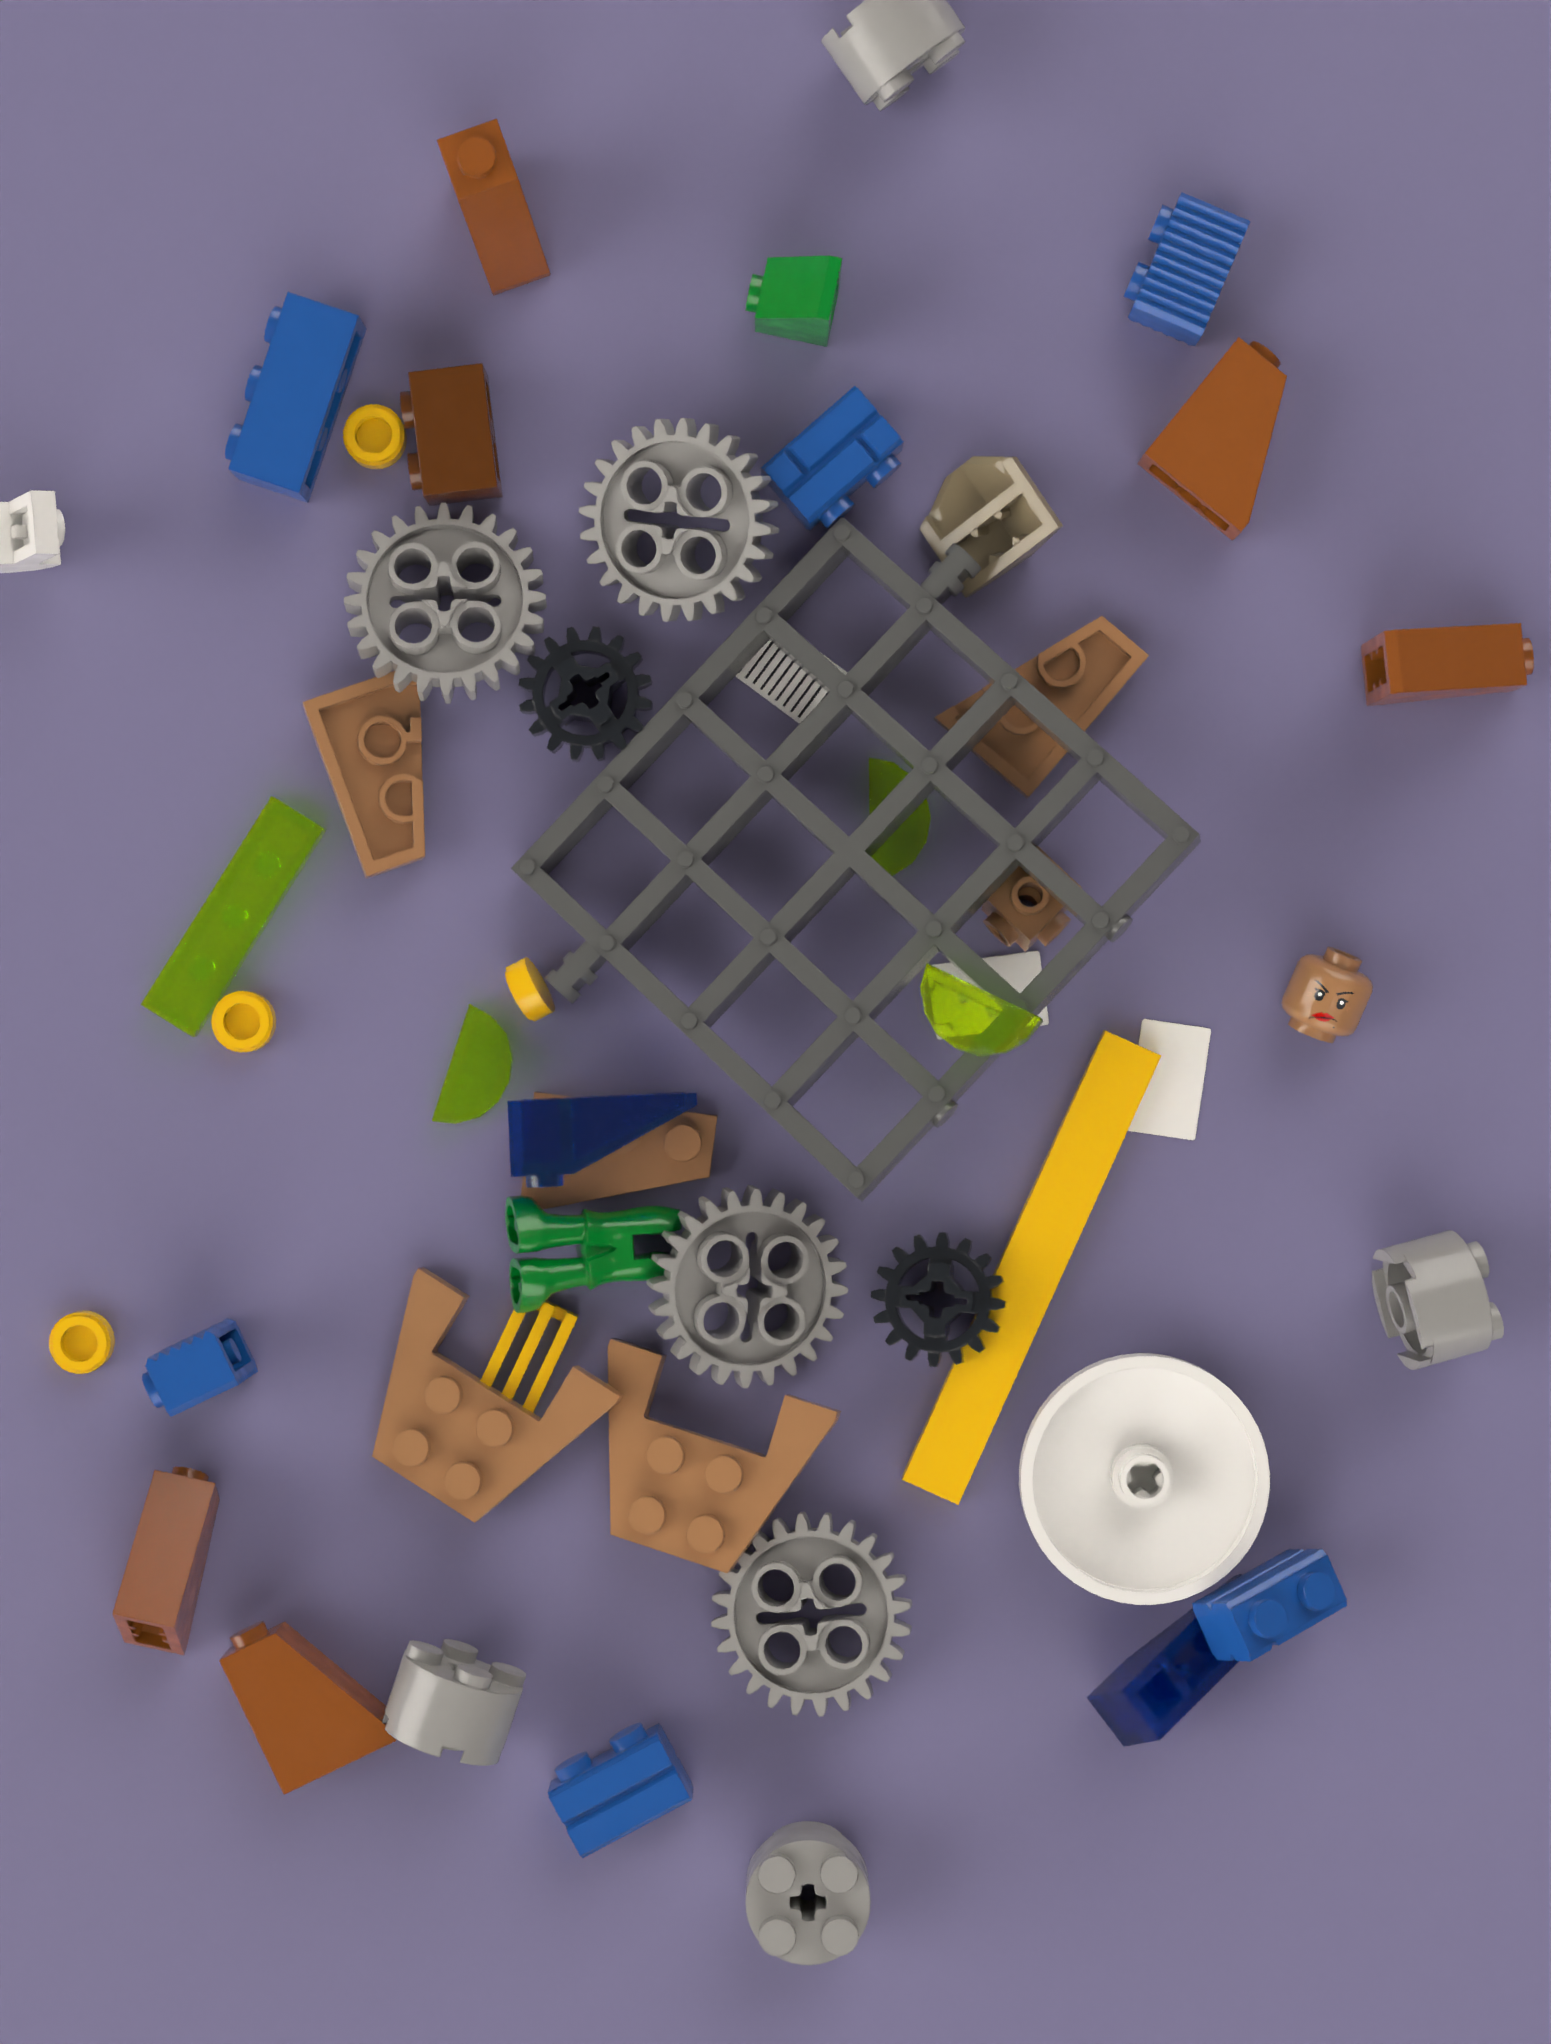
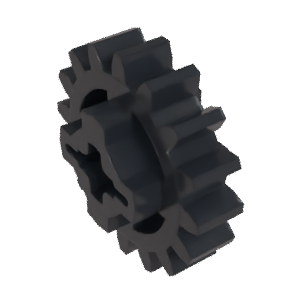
[519,626,653,762]
[871,1232,1007,1367]

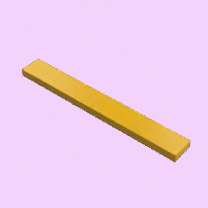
[901,1030,1161,1505]

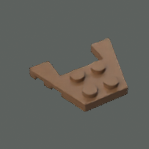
[372,1267,624,1523]
[608,1338,841,1573]

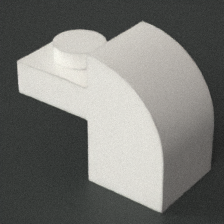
[0,490,65,573]

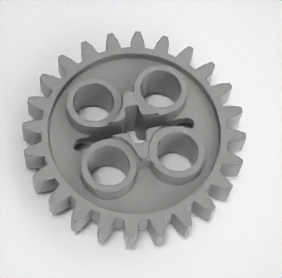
[579,418,779,622]
[344,503,547,704]
[647,1185,848,1388]
[711,1511,912,1717]

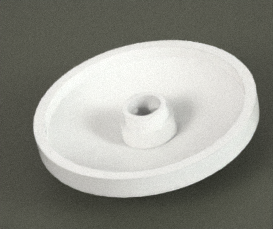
[1019,1353,1270,1605]

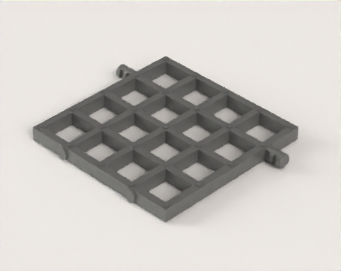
[511,517,1201,1201]

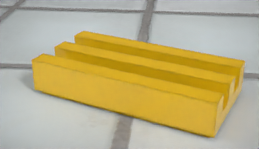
[480,1300,579,1413]

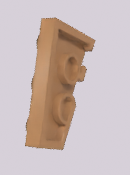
[934,616,1149,798]
[302,671,425,879]
[521,1092,718,1209]

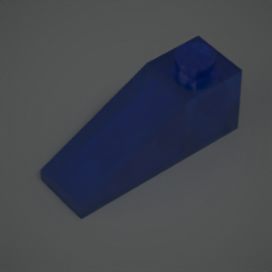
[507,1091,699,1188]
[1086,1574,1242,1747]

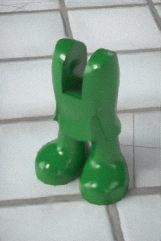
[505,1195,682,1313]

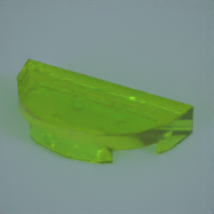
[868,757,931,877]
[920,963,1043,1057]
[432,1004,514,1124]

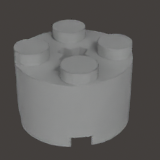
[821,0,966,111]
[1372,1230,1504,1370]
[382,1639,526,1766]
[746,1821,871,1965]

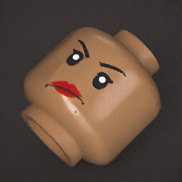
[1281,947,1373,1043]

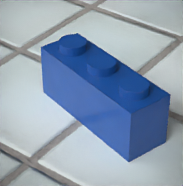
[225,292,367,503]

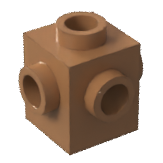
[981,846,1082,952]

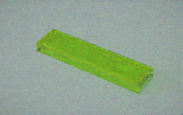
[141,796,327,1037]

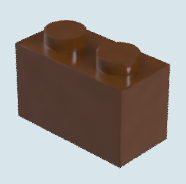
[400,363,503,506]

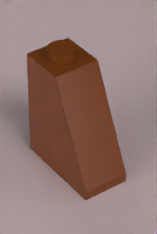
[437,118,551,296]
[1138,337,1287,541]
[1361,623,1534,706]
[112,1467,220,1655]
[219,1621,397,1795]

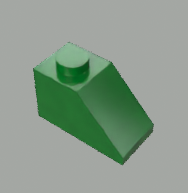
[745,255,842,347]

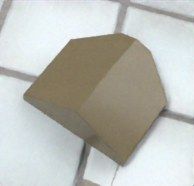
[920,456,1063,598]

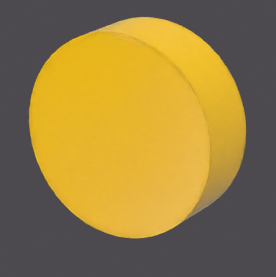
[343,404,407,469]
[505,957,555,1022]
[211,991,276,1052]
[49,1310,115,1374]

